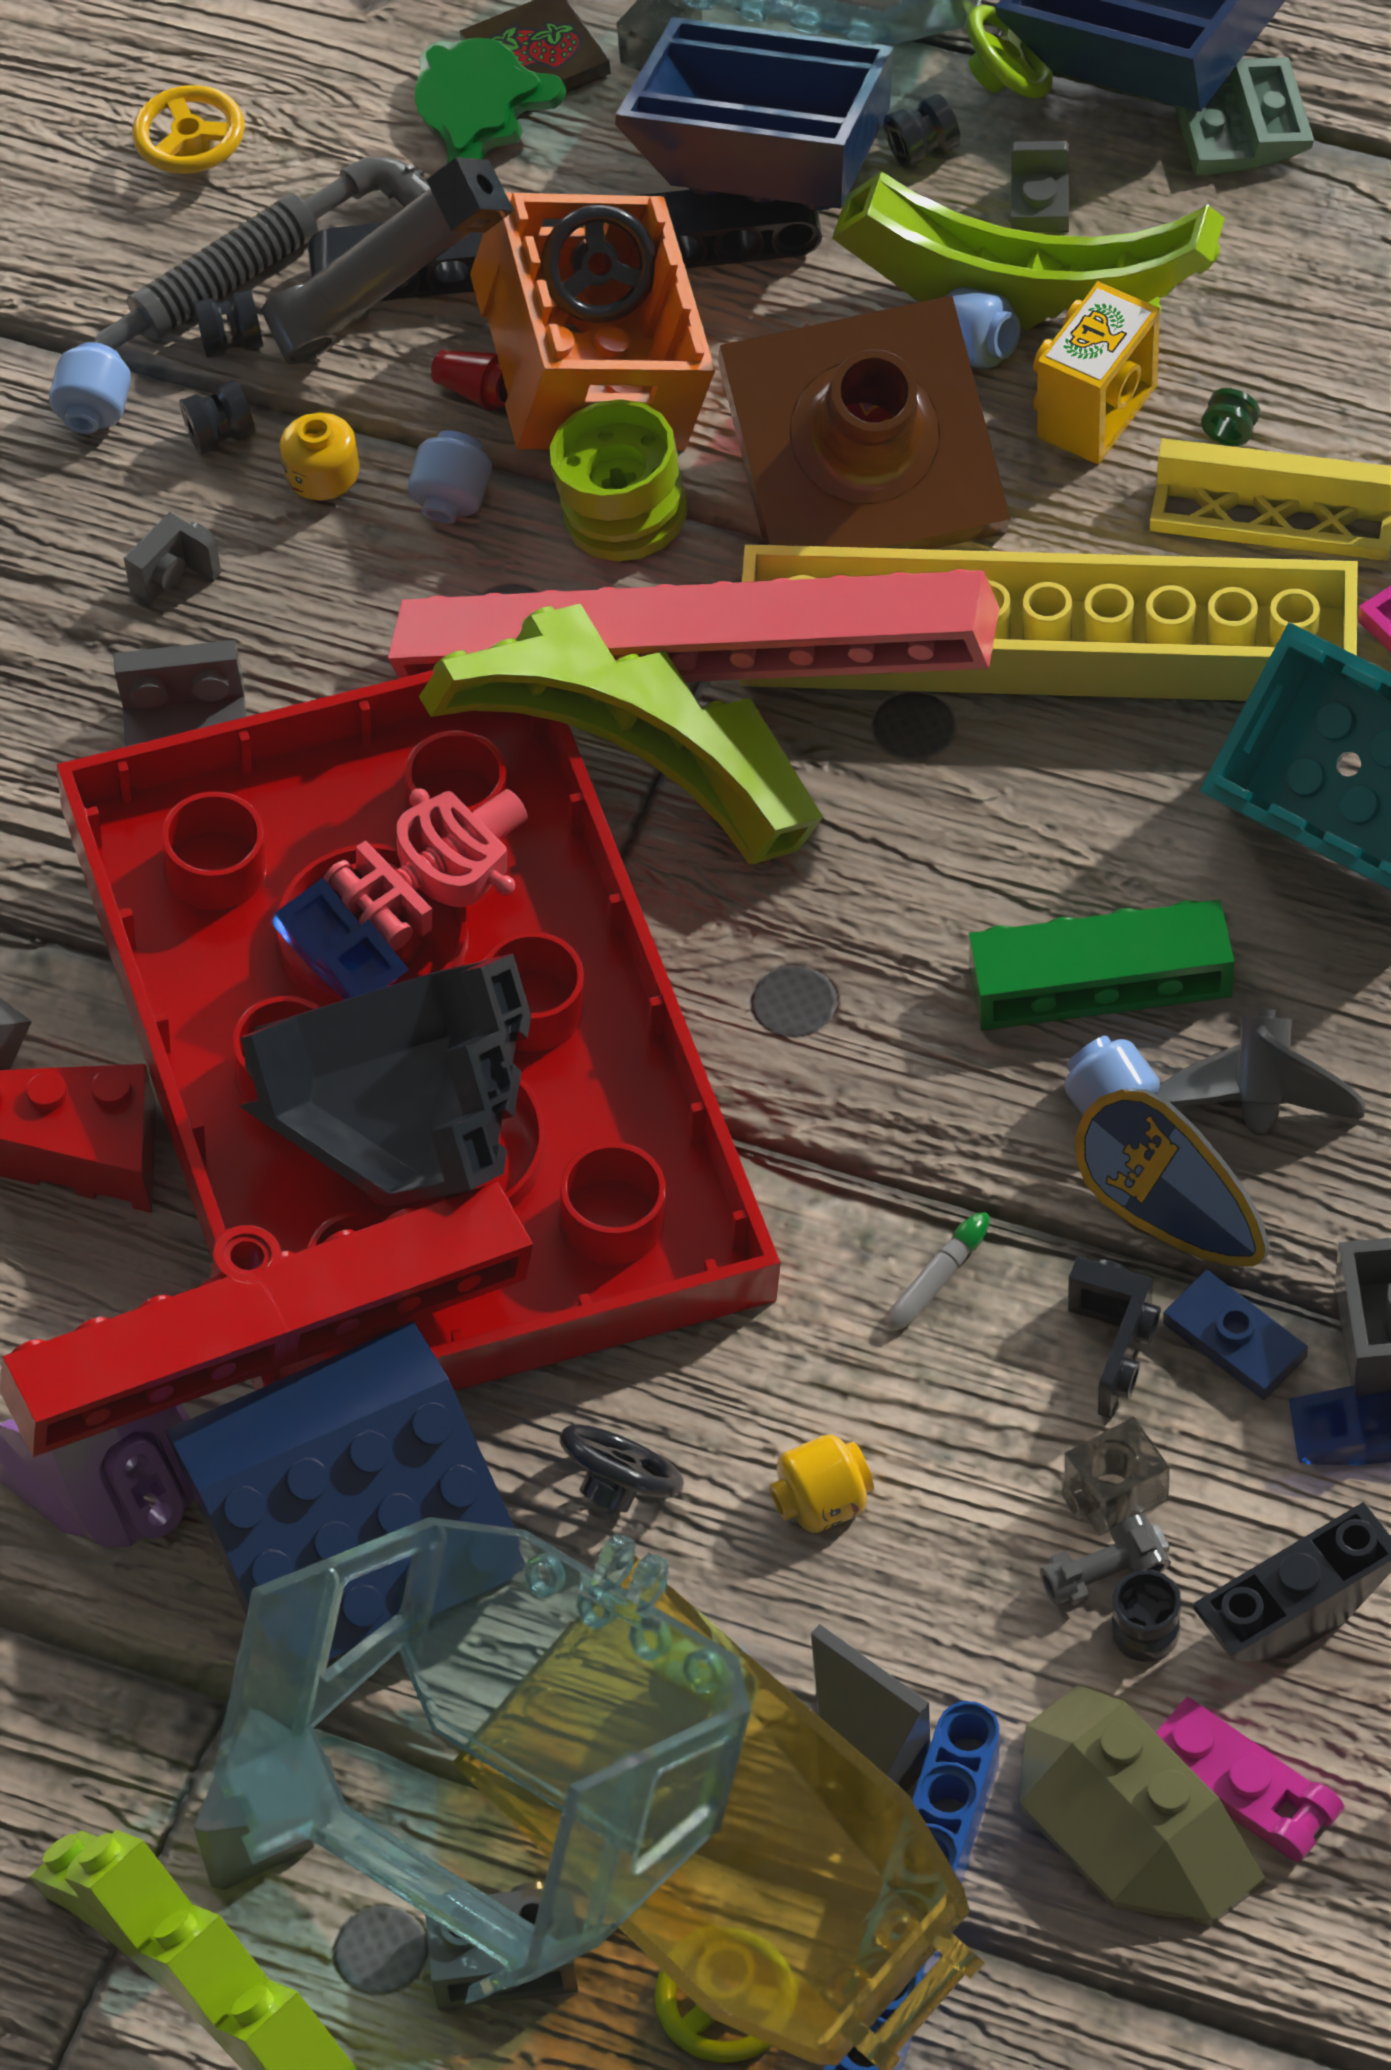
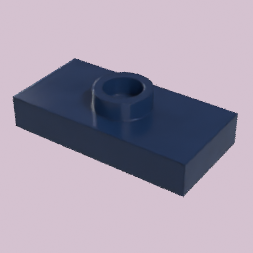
[1163,1269,1308,1400]

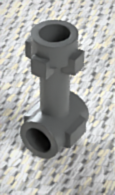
[1040,1514,1171,1606]

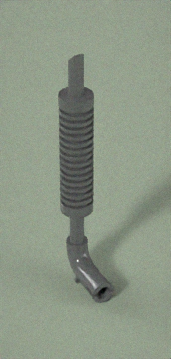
[95,156,430,350]

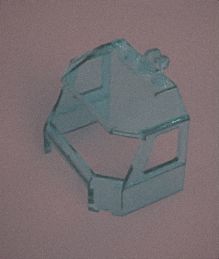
[214,1517,751,2004]

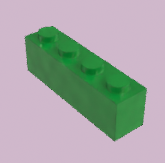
[969,899,1234,1031]

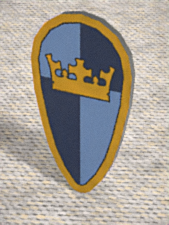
[1075,1088,1269,1267]

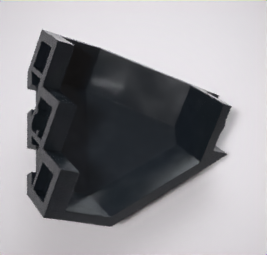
[238,954,531,1208]

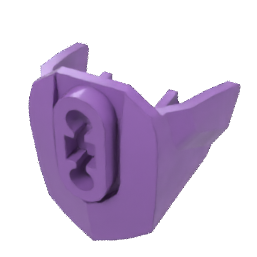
[0,1404,194,1547]

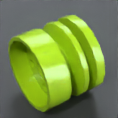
[550,399,688,562]

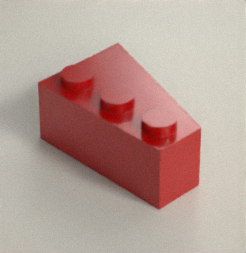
[0,1063,156,1213]

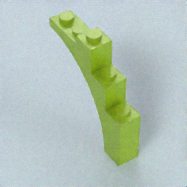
[832,171,1225,331]
[419,604,823,865]
[29,1829,357,2070]

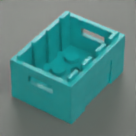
[1199,622,1391,892]

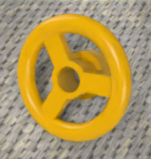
[132,85,245,174]

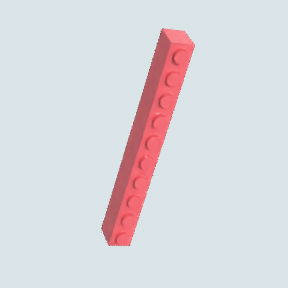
[388,569,999,682]

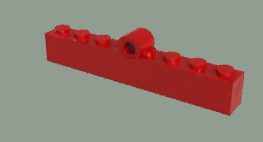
[0,1181,533,1458]

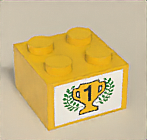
[1033,281,1160,465]

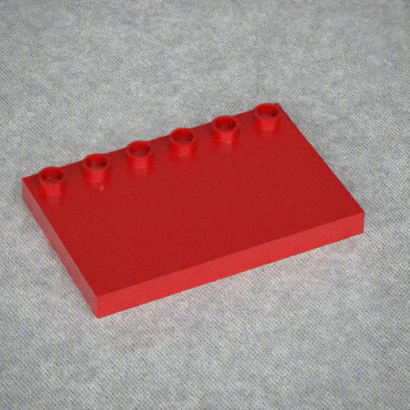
[56,670,781,1391]

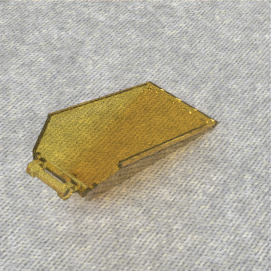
[452,1555,985,2070]

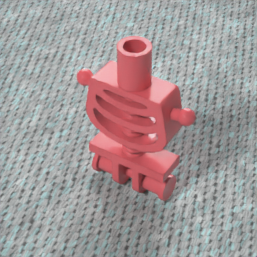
[323,789,528,952]

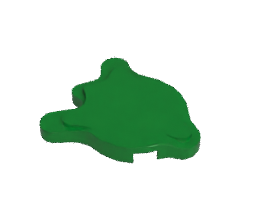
[415,38,566,163]

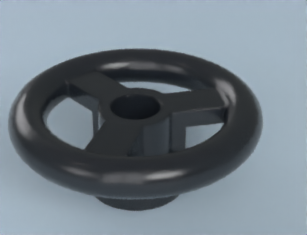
[541,205,657,323]
[559,1424,684,1512]

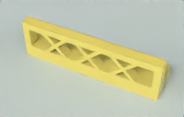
[1149,438,1391,561]

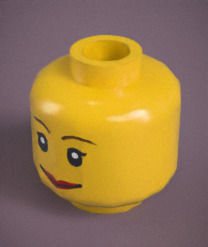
[279,412,360,501]
[769,1434,874,1533]

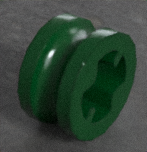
[1201,388,1260,446]

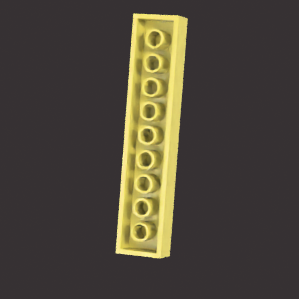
[739,545,1358,701]

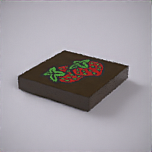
[460,0,611,93]

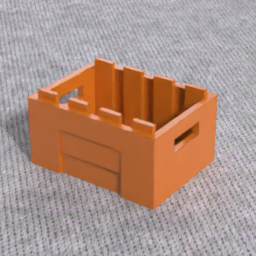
[470,193,715,451]

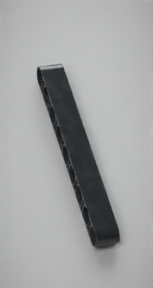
[308,190,822,301]

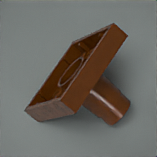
[718,295,1010,550]

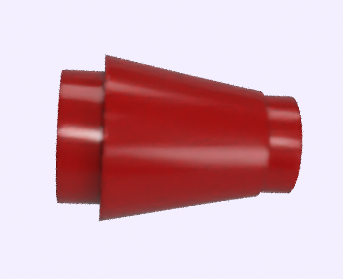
[431,349,508,411]

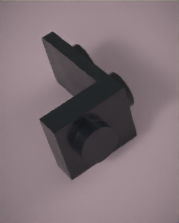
[1068,1256,1161,1418]

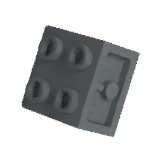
[114,640,247,747]

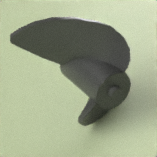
[1157,1009,1365,1136]

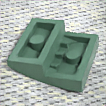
[1174,57,1314,176]

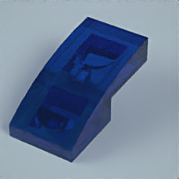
[270,878,409,1000]
[1289,1385,1391,1465]

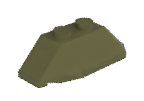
[1019,1685,1265,1926]

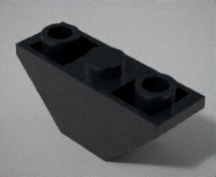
[1193,1502,1391,1661]

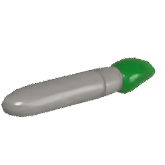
[887,1212,990,1331]

